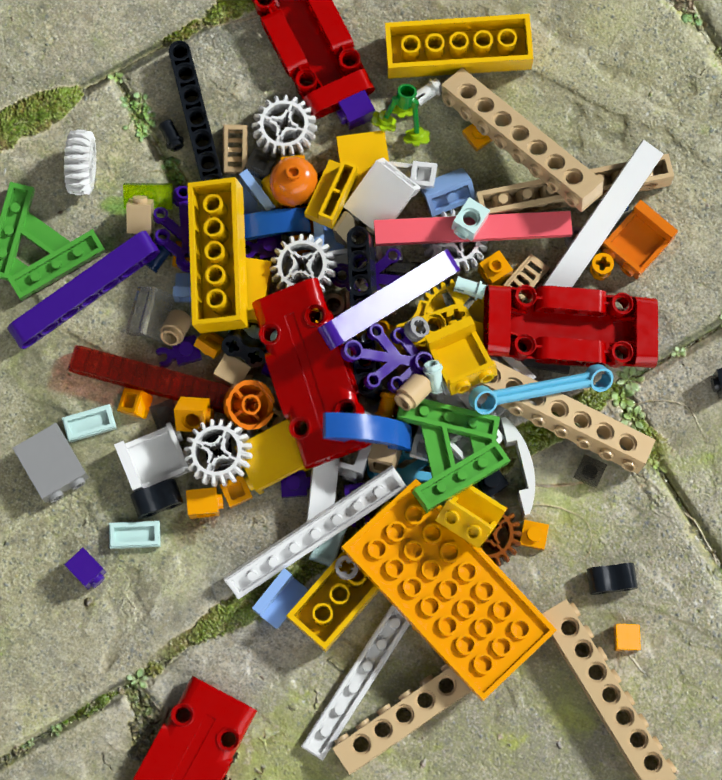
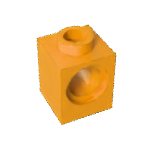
[478,250,513,286]
[174,397,214,432]
[186,487,224,519]

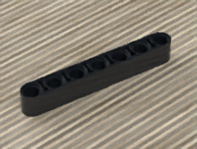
[169,40,223,181]
[347,226,382,399]

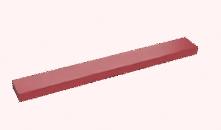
[374,211,573,246]

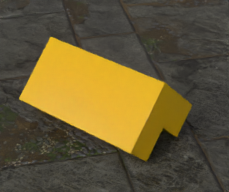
[304,159,358,229]
[246,257,274,326]

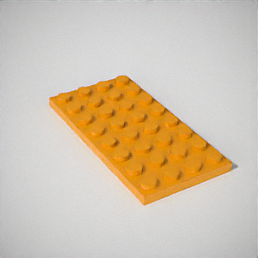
[341,479,557,701]

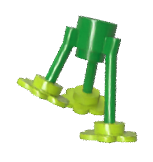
[371,84,430,147]

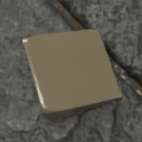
[333,211,360,247]

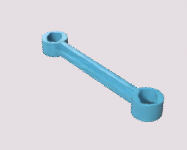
[469,363,613,415]

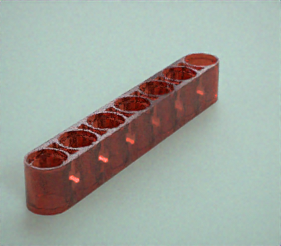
[67,345,231,414]

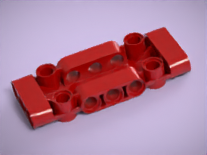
[252,0,375,119]
[252,278,372,469]
[483,285,658,368]
[133,676,257,780]

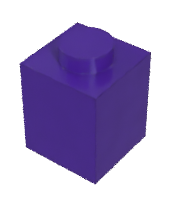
[337,90,375,131]
[64,547,107,589]

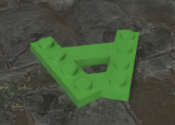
[0,182,106,301]
[396,399,511,513]

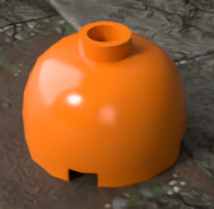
[269,157,318,207]
[223,380,275,430]

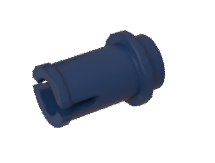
[145,244,172,273]

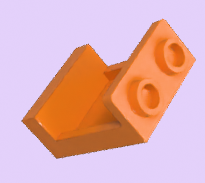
[600,200,678,280]

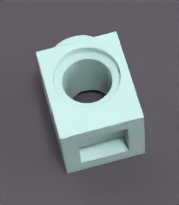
[451,197,490,241]

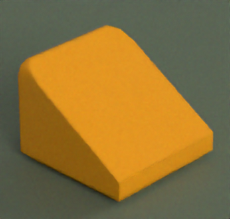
[117,388,153,419]
[614,624,641,651]

